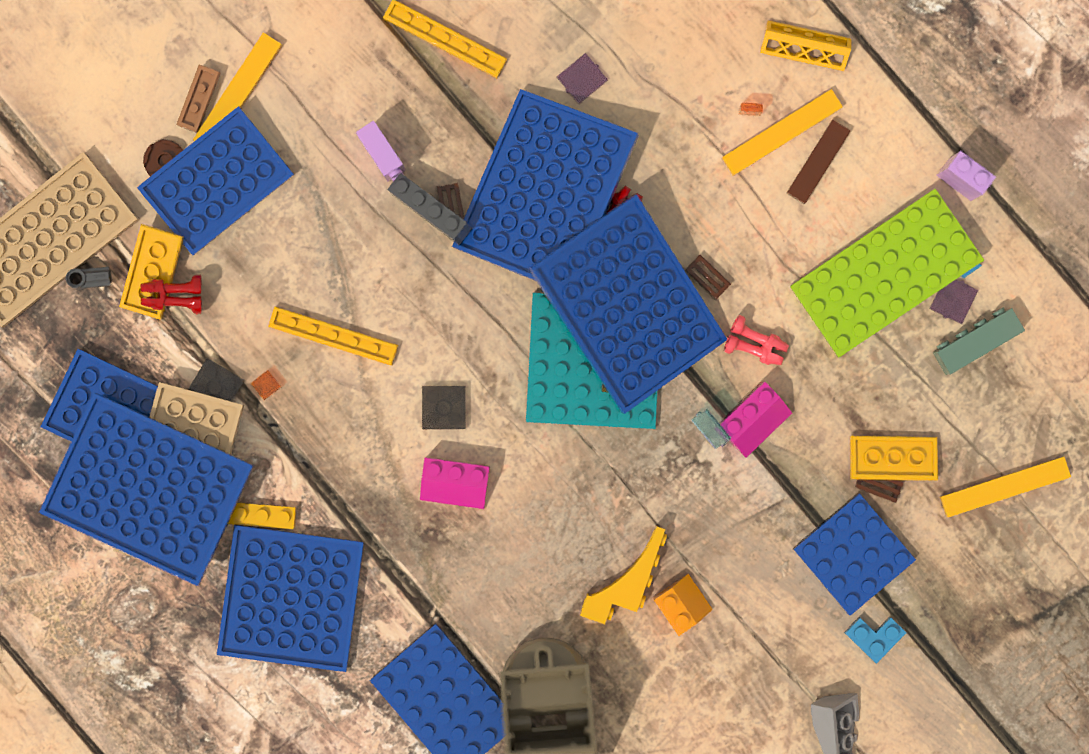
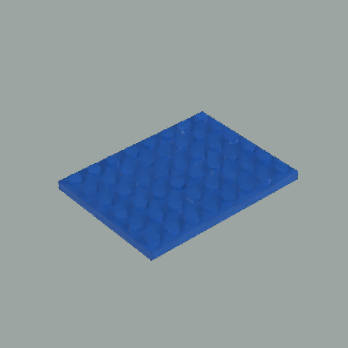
[452,89,639,282]
[529,194,728,414]
[39,393,254,586]

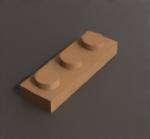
[176,64,221,133]

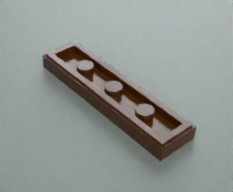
[786,119,850,204]

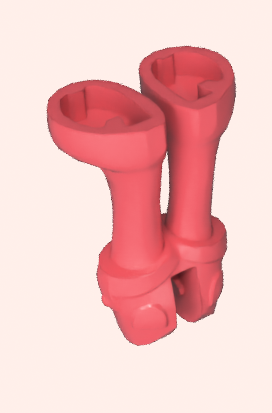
[723,315,789,365]

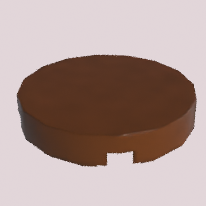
[143,139,183,176]

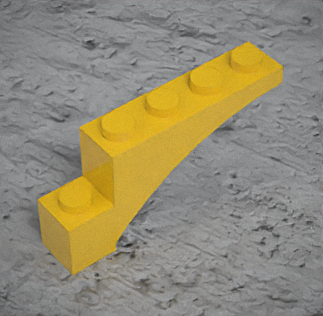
[580,526,667,624]

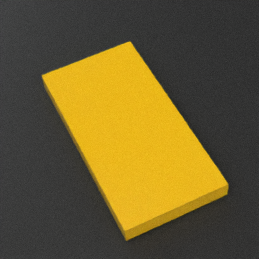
[119,224,184,320]
[850,436,938,481]

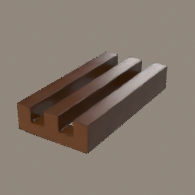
[437,183,464,219]
[685,255,731,300]
[855,480,904,503]

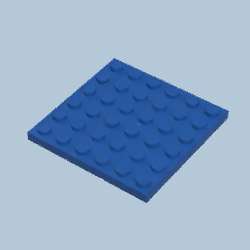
[217,525,364,672]

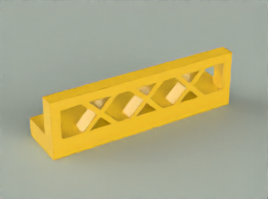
[760,20,851,71]

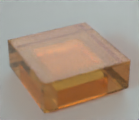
[738,103,763,116]
[251,370,282,401]

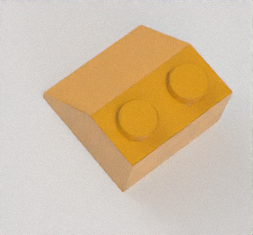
[653,574,713,636]

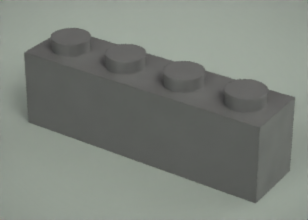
[387,173,472,245]

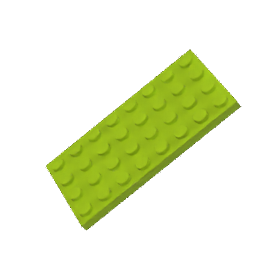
[790,189,984,358]

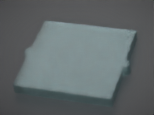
[692,409,732,449]

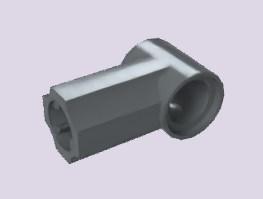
[66,267,112,290]

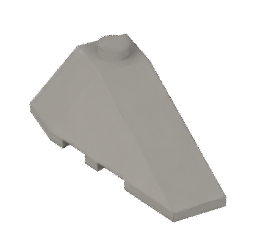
[811,693,859,754]

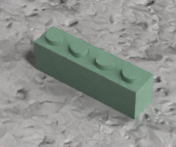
[933,307,1025,375]

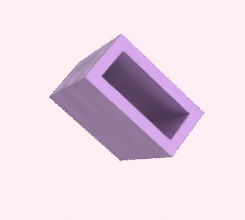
[355,120,406,182]
[936,151,996,201]

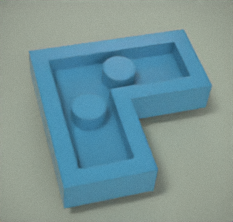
[844,617,906,664]

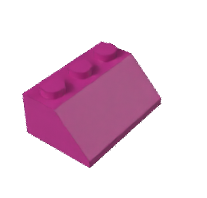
[716,382,792,458]
[420,457,490,509]

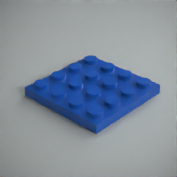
[793,493,916,616]

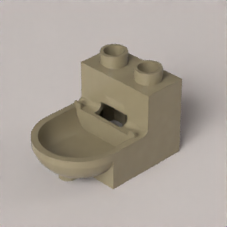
[500,638,597,754]

